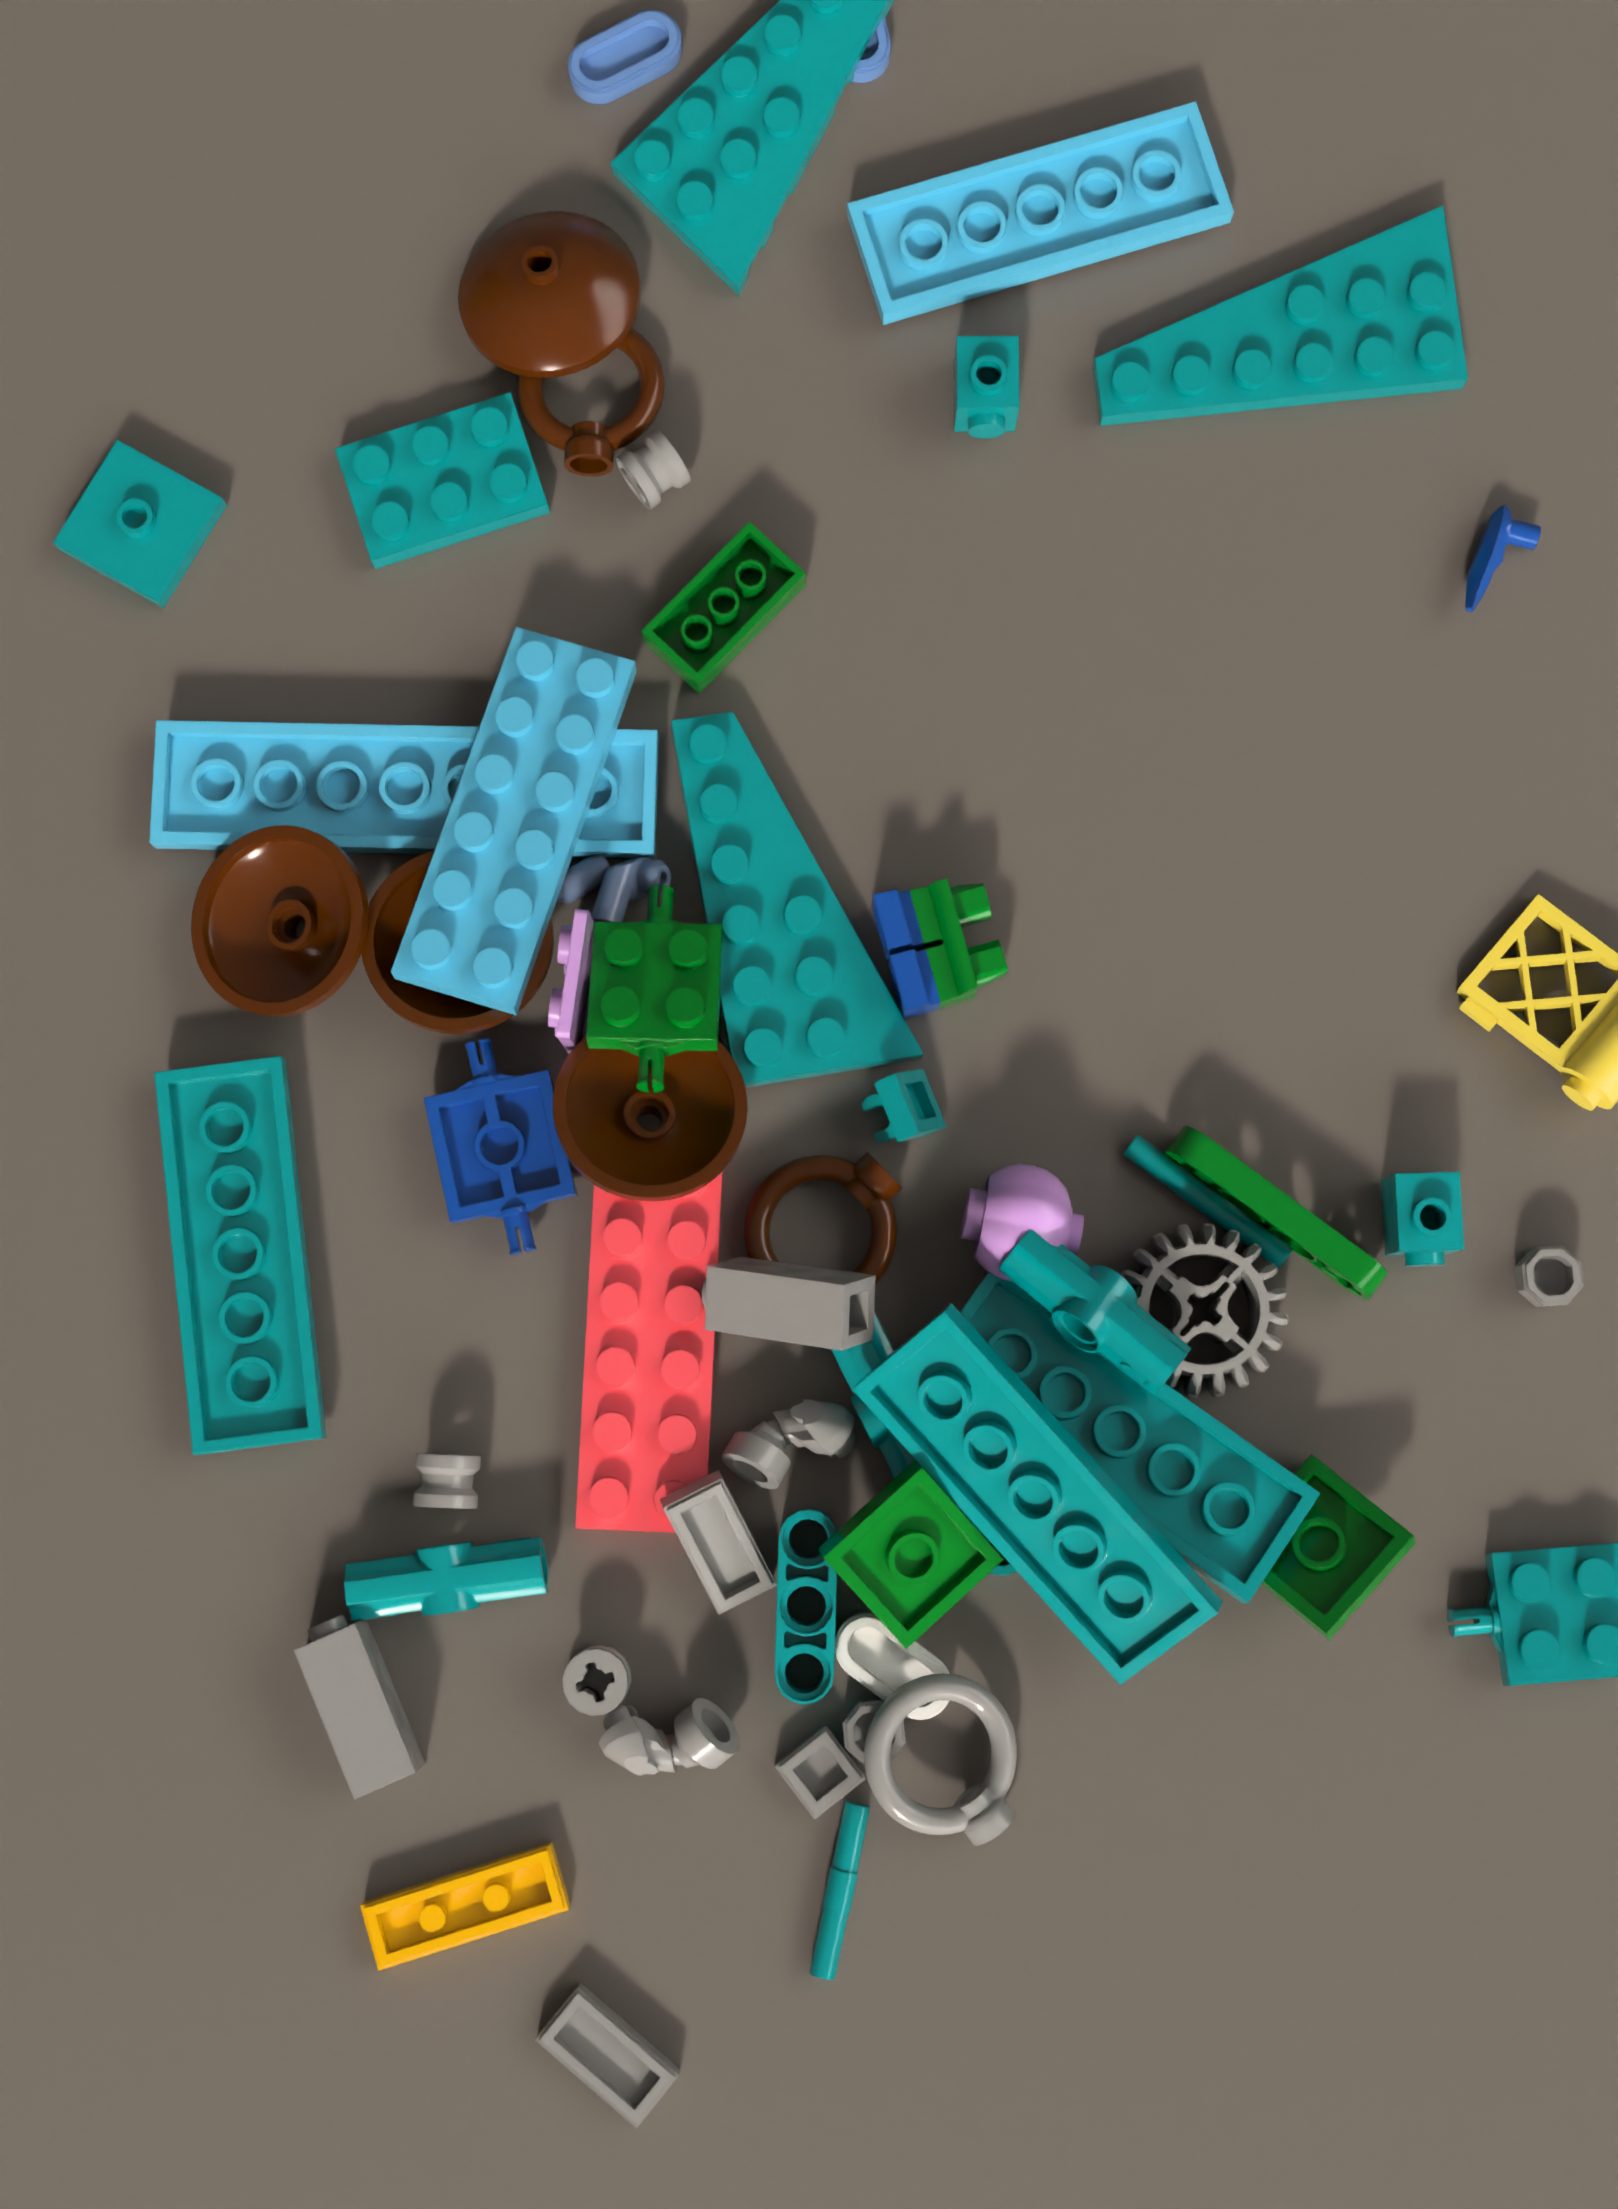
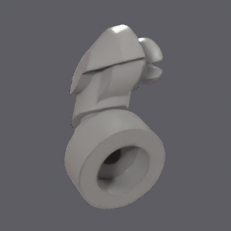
[721,1399,856,1489]
[598,1698,739,1776]

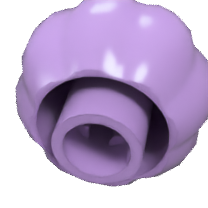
[961,1163,1084,1282]

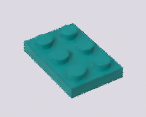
[335,392,550,569]

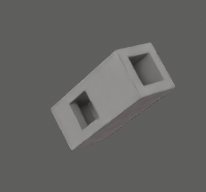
[702,1257,876,1351]
[294,1614,426,1800]

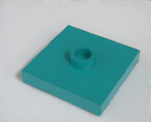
[53,440,227,609]

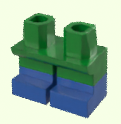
[871,878,1008,1020]

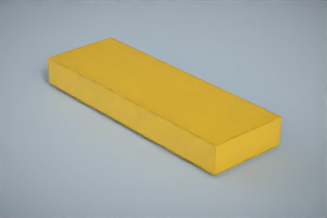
[360,1841,571,1971]

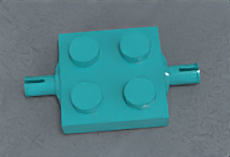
[1447,1543,1618,1686]

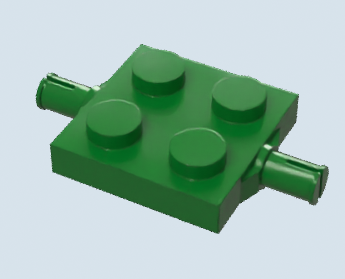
[586,885,723,1093]

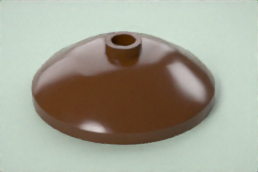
[458,211,641,378]
[191,825,369,1017]
[361,850,554,1034]
[553,1036,748,1201]

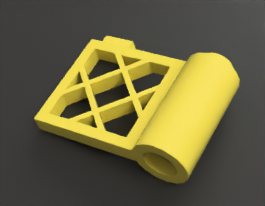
[1456,894,1618,1111]

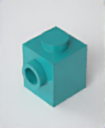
[953,336,1020,439]
[1381,1172,1464,1267]

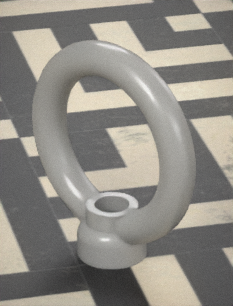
[864,1673,1017,1846]

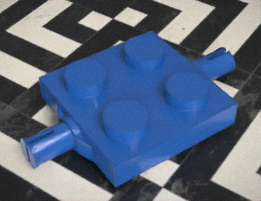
[424,1038,578,1255]

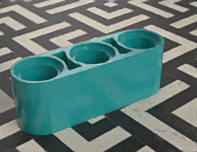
[774,1507,837,1705]

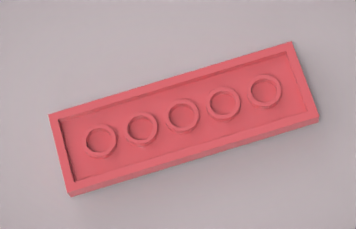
[575,1171,723,1533]

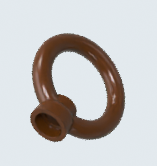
[518,328,665,477]
[744,1151,903,1285]

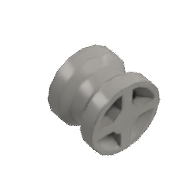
[615,429,691,510]
[413,1453,481,1509]
[562,1644,632,1716]

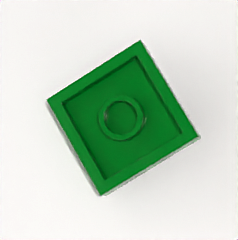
[1261,1454,1416,1641]
[817,1460,1004,1649]

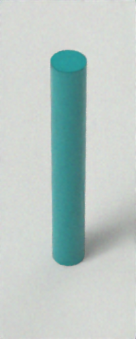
[1123,1134,1293,1269]

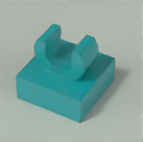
[861,1069,947,1142]

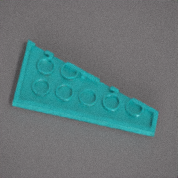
[610,0,895,296]
[1092,205,1468,426]
[671,712,924,1088]

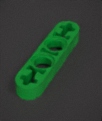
[1165,1125,1388,1301]

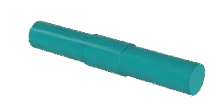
[809,1800,871,1980]

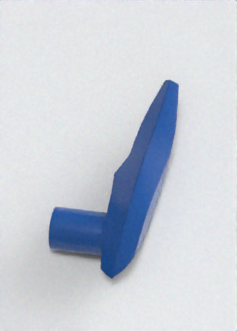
[1465,504,1541,612]

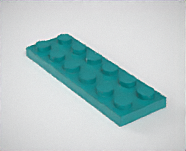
[154,1056,327,1455]
[960,1272,1321,1604]
[852,1303,1223,1685]

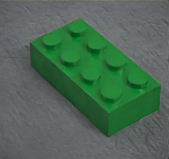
[641,521,806,694]

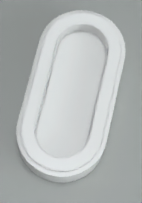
[835,1612,950,1720]

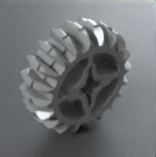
[1120,1223,1289,1398]

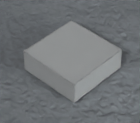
[774,1723,866,1820]

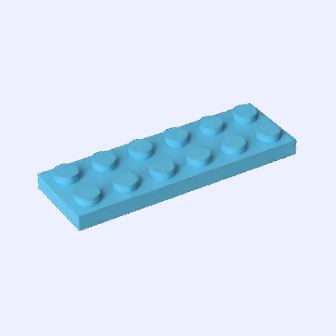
[847,101,1234,325]
[391,627,637,1016]

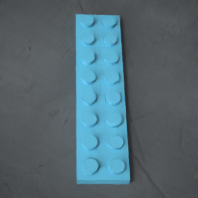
[149,720,659,859]

